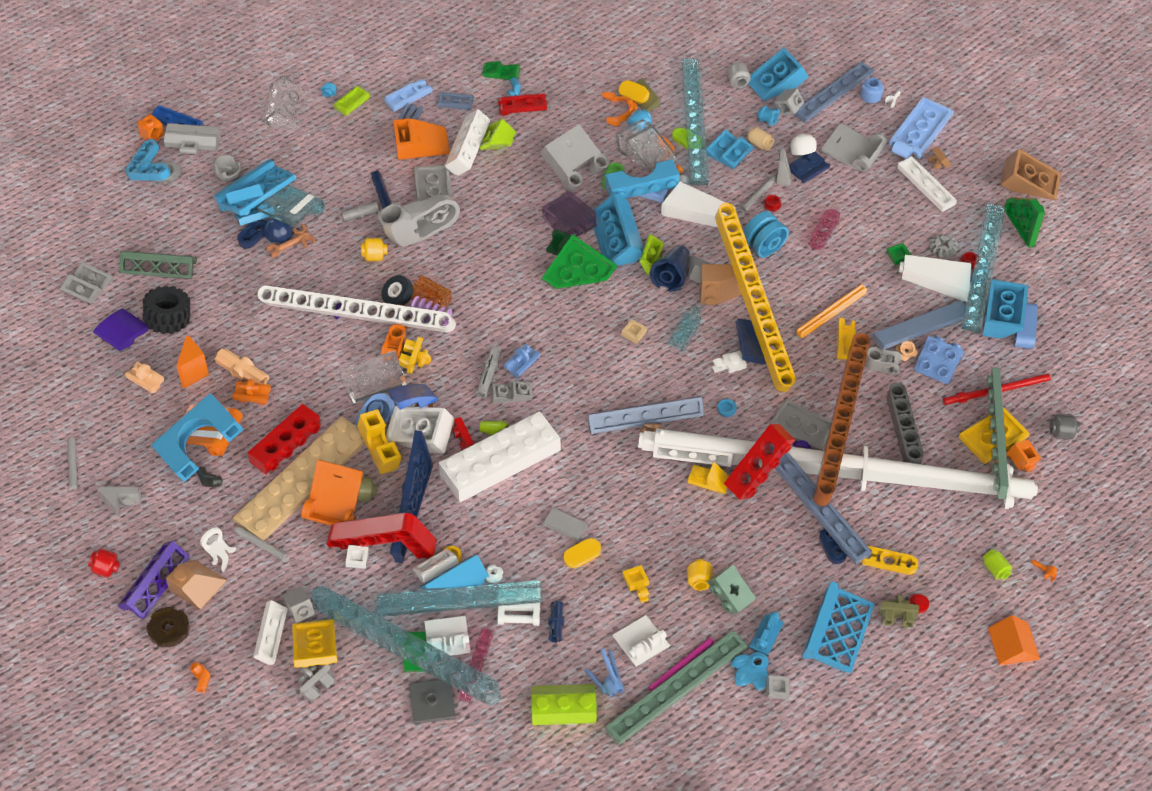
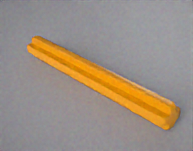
[796,284,867,338]

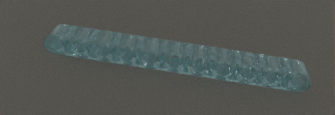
[311,586,501,706]

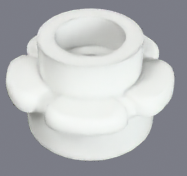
[485,565,503,583]

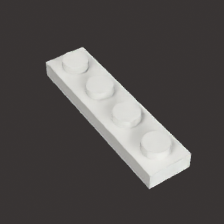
[897,156,957,212]

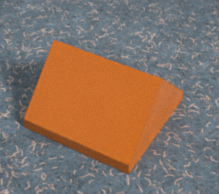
[177,336,209,388]
[988,615,1040,665]

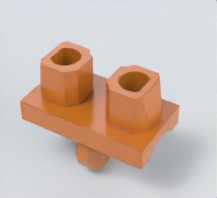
[232,379,271,405]

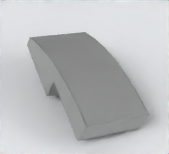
[491,381,533,403]

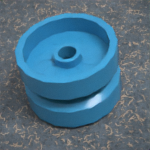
[743,211,789,258]

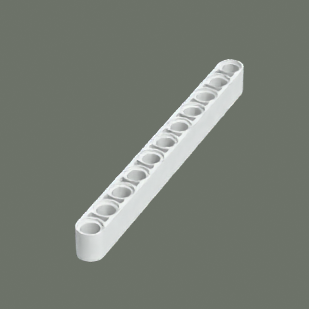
[258,286,456,333]

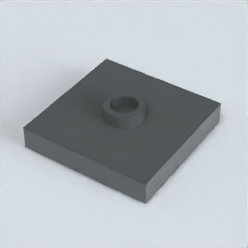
[409,678,456,724]

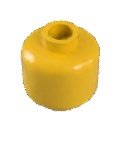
[361,238,387,261]
[687,559,714,591]

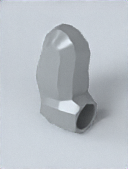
[378,194,460,247]

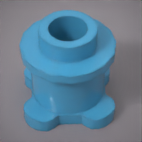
[758,106,780,126]

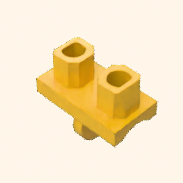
[398,337,431,374]

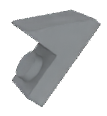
[689,255,711,283]
[98,486,142,516]

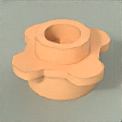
[896,340,918,361]

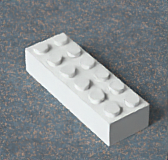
[439,411,561,502]

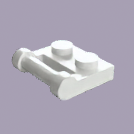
[498,588,541,626]

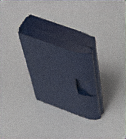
[735,319,766,365]

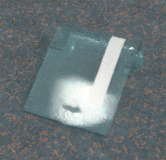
[257,184,325,227]

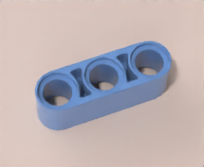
[1014,303,1038,349]

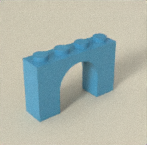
[151,393,244,482]

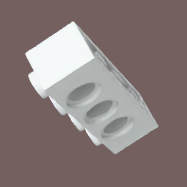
[445,109,490,176]

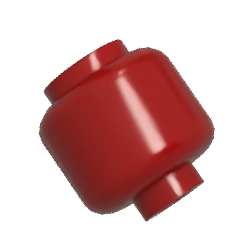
[88,548,121,578]

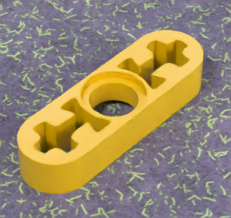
[861,546,918,575]

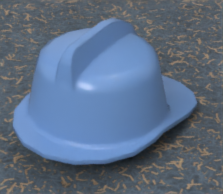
[356,393,395,431]

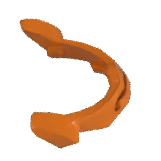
[601,92,637,126]

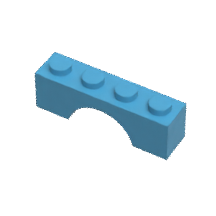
[605,159,680,199]

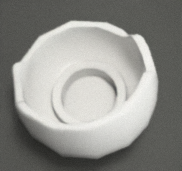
[790,133,816,155]

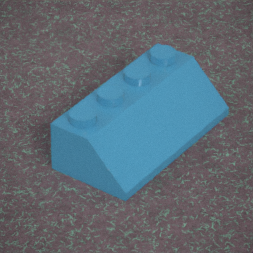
[589,193,644,265]

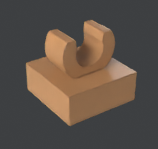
[928,146,952,169]

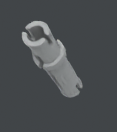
[475,346,502,398]

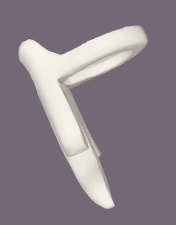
[200,527,236,573]

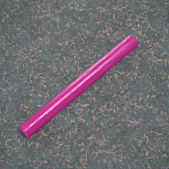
[648,637,715,692]

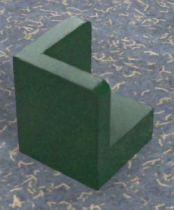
[546,229,571,256]

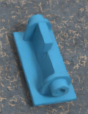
[749,611,784,656]

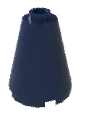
[649,245,690,292]

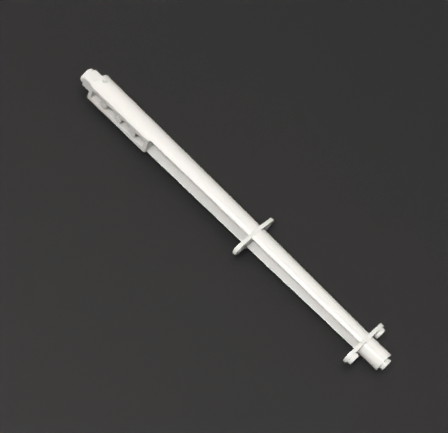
[638,428,1038,509]

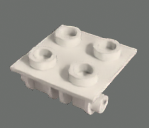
[612,615,670,667]
[424,616,470,658]

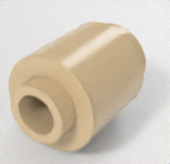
[748,127,774,151]

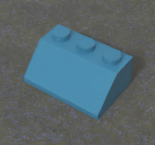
[982,279,1029,339]

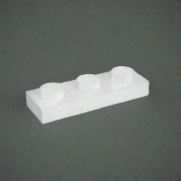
[253,600,287,665]

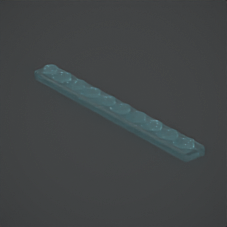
[682,58,709,185]
[961,203,1006,334]

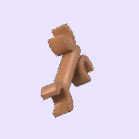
[266,224,316,258]

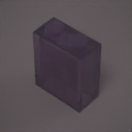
[542,191,597,237]

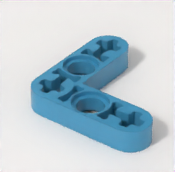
[125,139,171,181]

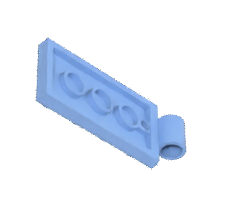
[889,97,954,159]

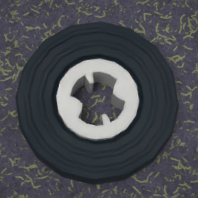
[382,275,413,306]

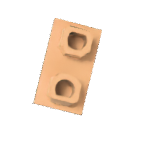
[125,361,164,393]

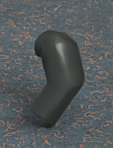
[196,467,222,487]

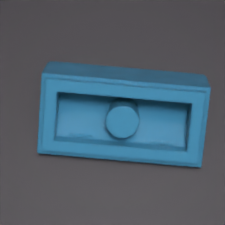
[226,183,264,205]

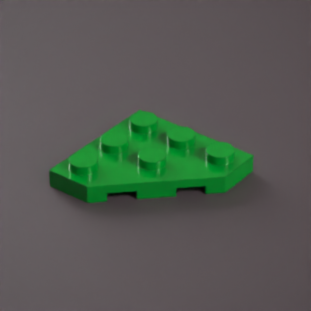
[1003,197,1045,248]
[541,234,618,289]

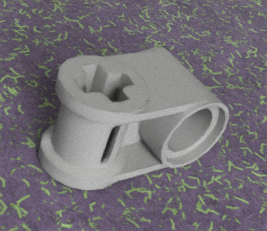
[864,347,902,375]

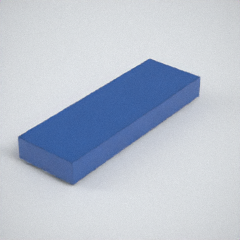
[152,105,203,126]

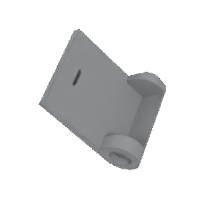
[821,123,887,173]

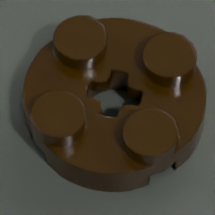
[146,607,190,648]

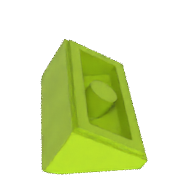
[640,234,664,274]

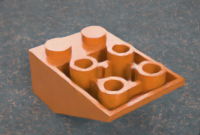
[393,118,450,160]

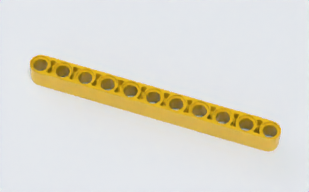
[715,203,796,392]

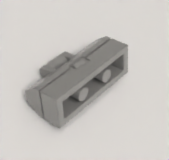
[164,123,221,155]

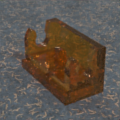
[411,275,452,310]

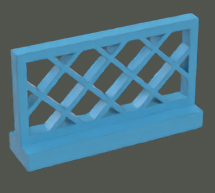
[213,159,296,216]
[802,581,875,674]

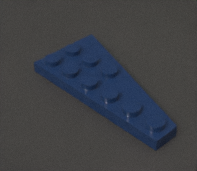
[390,430,433,564]

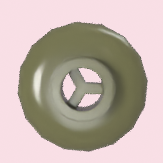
[357,477,377,502]

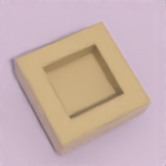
[621,319,647,344]

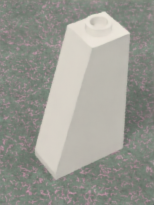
[661,182,736,227]
[899,255,971,302]

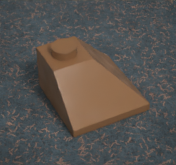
[166,560,227,610]

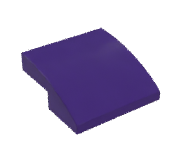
[93,308,149,351]

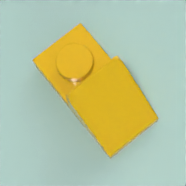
[688,462,729,494]

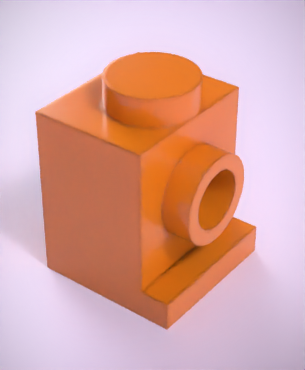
[1006,440,1041,473]

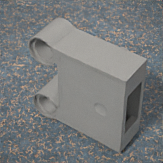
[540,124,609,192]

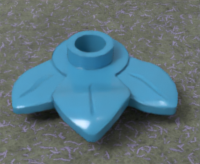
[731,652,769,691]

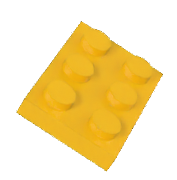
[959,407,1029,464]
[292,619,337,667]

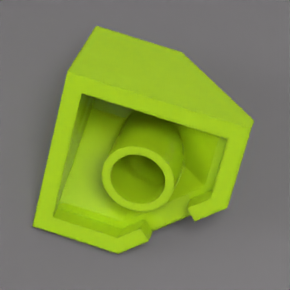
[479,118,516,150]

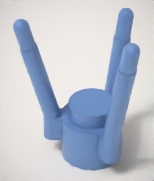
[585,648,624,697]

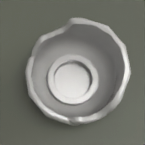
[214,155,241,181]

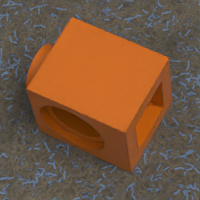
[137,114,164,141]

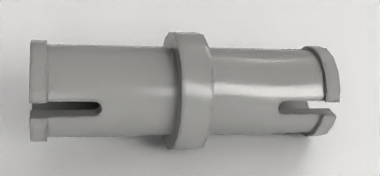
[342,201,379,222]

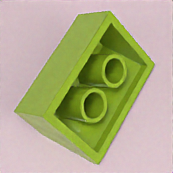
[531,684,597,725]

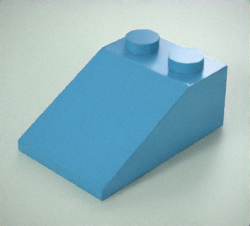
[748,47,809,101]

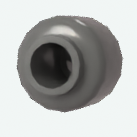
[1050,414,1080,439]

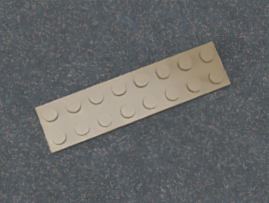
[233,416,365,540]

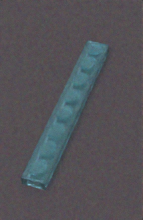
[376,580,542,617]

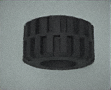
[143,285,190,334]

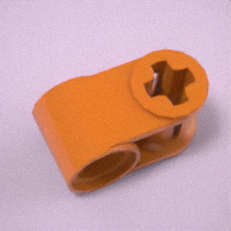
[381,324,406,361]

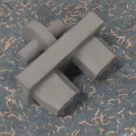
[297,665,336,703]

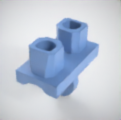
[504,344,540,378]

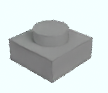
[766,675,790,700]

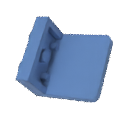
[914,336,965,384]

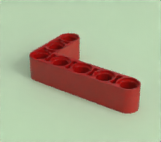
[327,513,437,560]

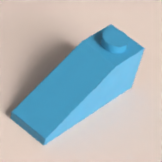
[420,555,489,590]

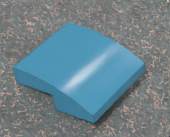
[704,129,754,169]

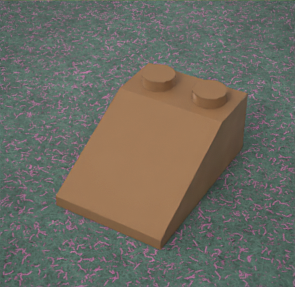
[1000,149,1061,200]
[700,264,758,305]

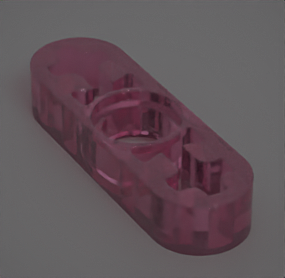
[809,209,840,250]

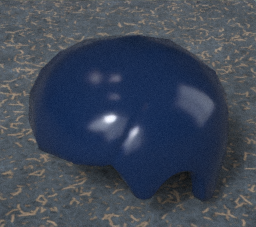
[263,216,293,244]

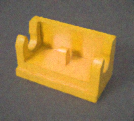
[837,318,856,359]

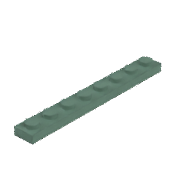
[986,367,1009,499]
[605,631,747,745]

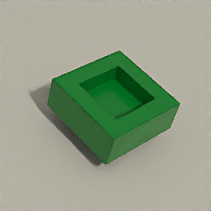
[886,243,911,265]

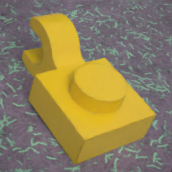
[623,565,649,603]

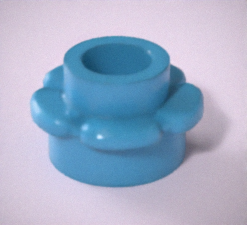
[320,82,337,98]

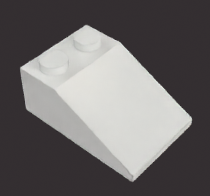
[386,406,455,454]

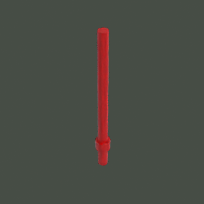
[942,373,1051,405]

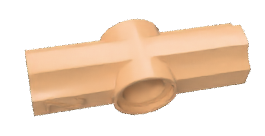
[215,348,269,384]

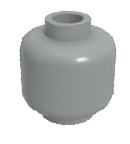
[727,63,751,88]

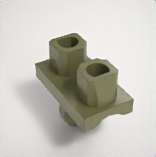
[879,594,919,628]

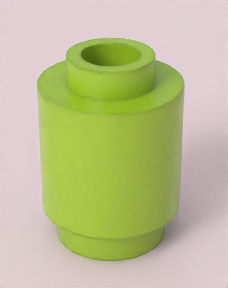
[983,549,1012,580]

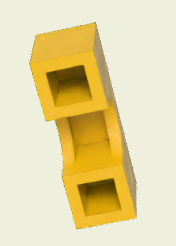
[357,409,402,475]

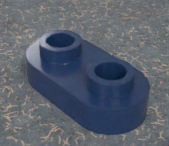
[237,219,266,249]
[819,528,847,564]

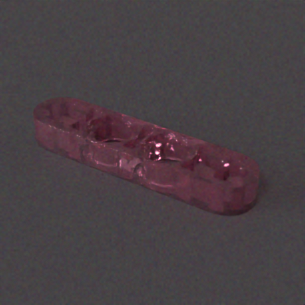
[460,628,494,703]

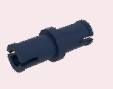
[548,601,564,643]

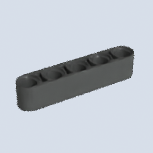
[887,383,923,464]

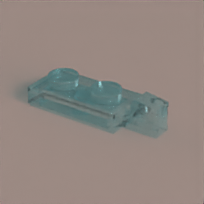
[668,305,701,352]

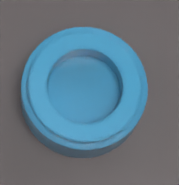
[717,399,737,417]

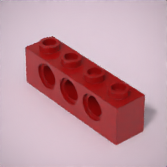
[247,404,321,475]
[724,424,795,500]

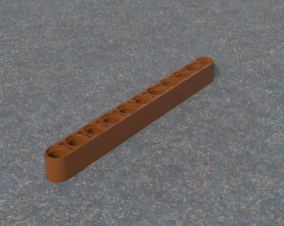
[813,333,870,506]

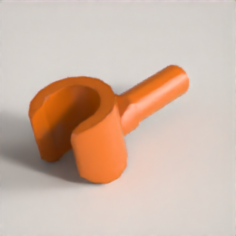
[1031,559,1057,581]

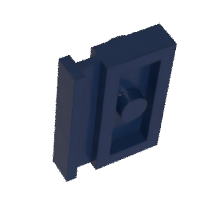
[789,152,830,183]

